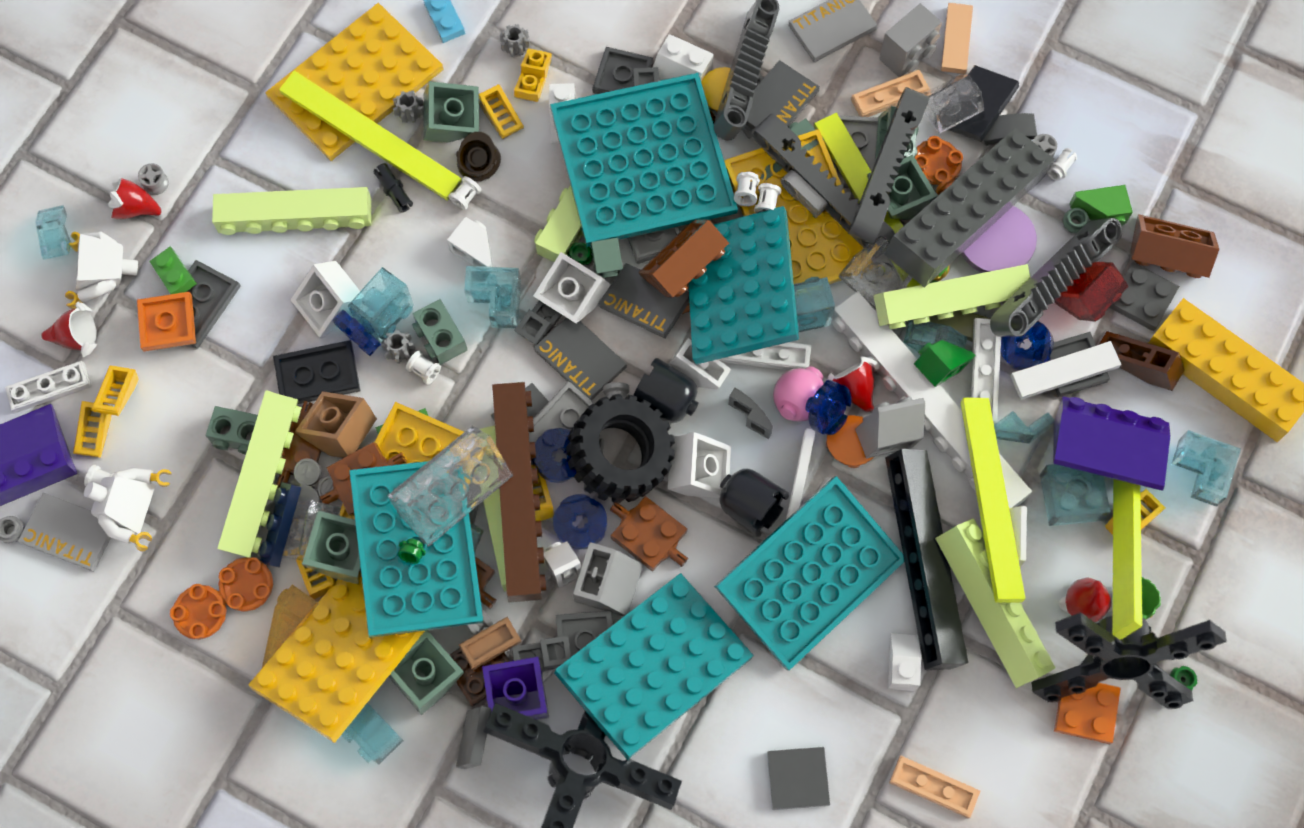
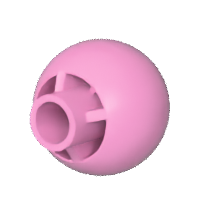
[773,366,827,422]

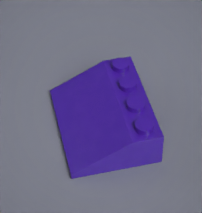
[1053,396,1171,491]
[0,404,77,506]

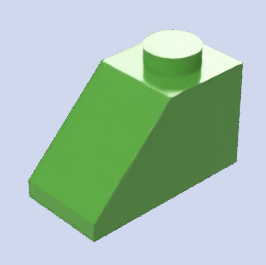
[1069,185,1133,226]

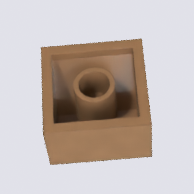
[295,391,377,458]

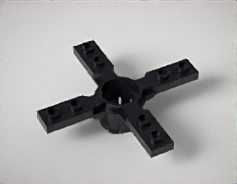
[1031,613,1227,709]
[483,703,682,828]

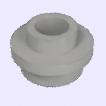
[0,516,24,543]

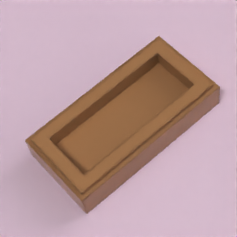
[459,617,522,670]

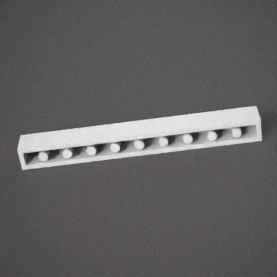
[831,291,1032,508]

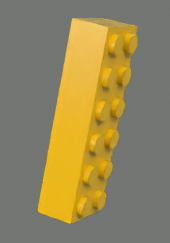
[1148,298,1304,443]

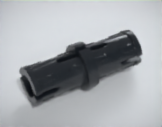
[373,163,413,212]

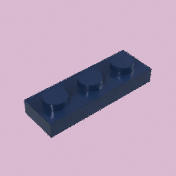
[260,482,301,567]

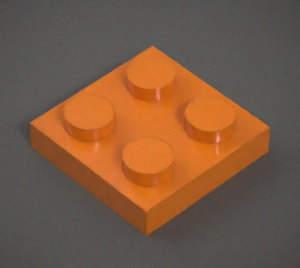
[137,292,196,352]
[1054,683,1121,744]

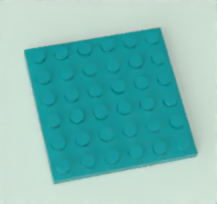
[550,73,738,247]

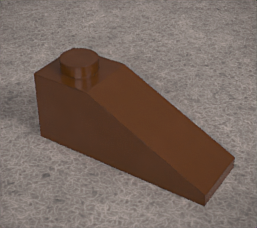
[1099,331,1185,391]

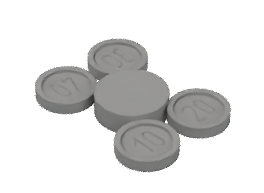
[266,458,340,545]

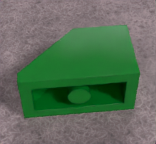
[914,340,976,387]

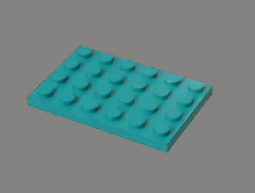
[688,206,799,365]
[349,458,483,638]
[714,476,904,671]
[554,573,754,760]

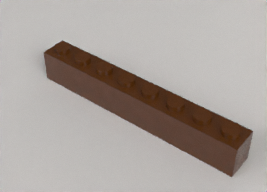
[492,382,547,603]

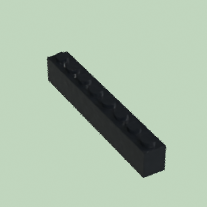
[885,449,968,670]

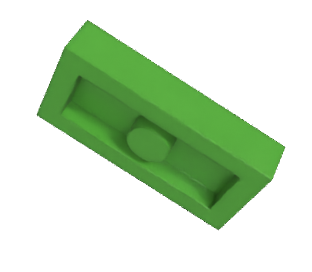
[149,246,197,294]

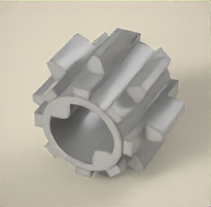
[499,24,530,57]
[393,91,423,123]
[381,329,415,364]

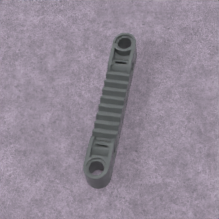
[714,0,779,141]
[848,87,930,244]
[751,114,895,257]
[990,218,1122,337]

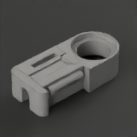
[780,170,827,218]

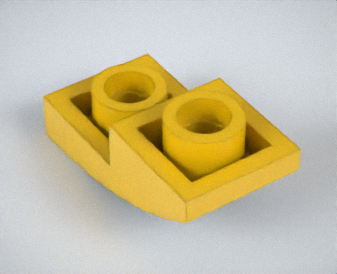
[514,48,552,102]

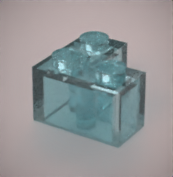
[464,266,521,328]
[1172,430,1241,507]

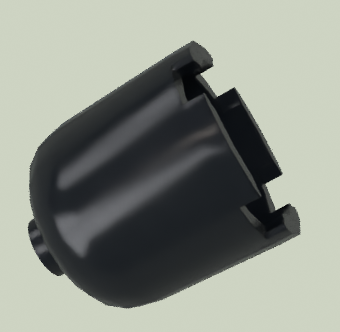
[633,358,699,423]
[719,469,789,537]

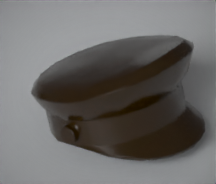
[456,131,501,181]

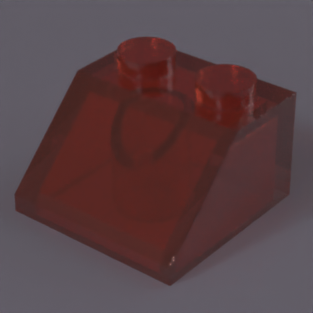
[1054,262,1128,322]

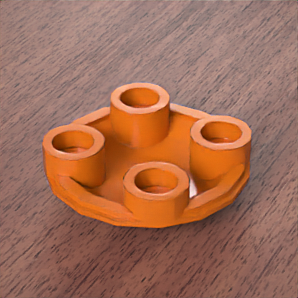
[915,136,963,185]
[826,415,874,468]
[218,557,273,612]
[170,584,227,640]

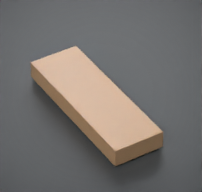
[941,3,973,74]
[851,70,930,117]
[889,755,980,818]

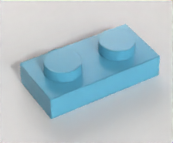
[423,0,466,43]

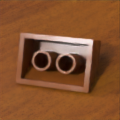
[1130,214,1220,278]
[638,220,729,298]

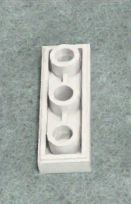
[5,361,91,413]

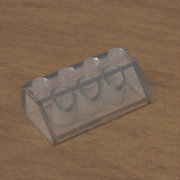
[387,426,513,547]

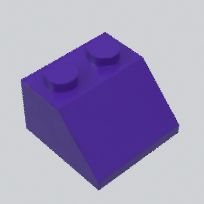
[482,657,549,720]

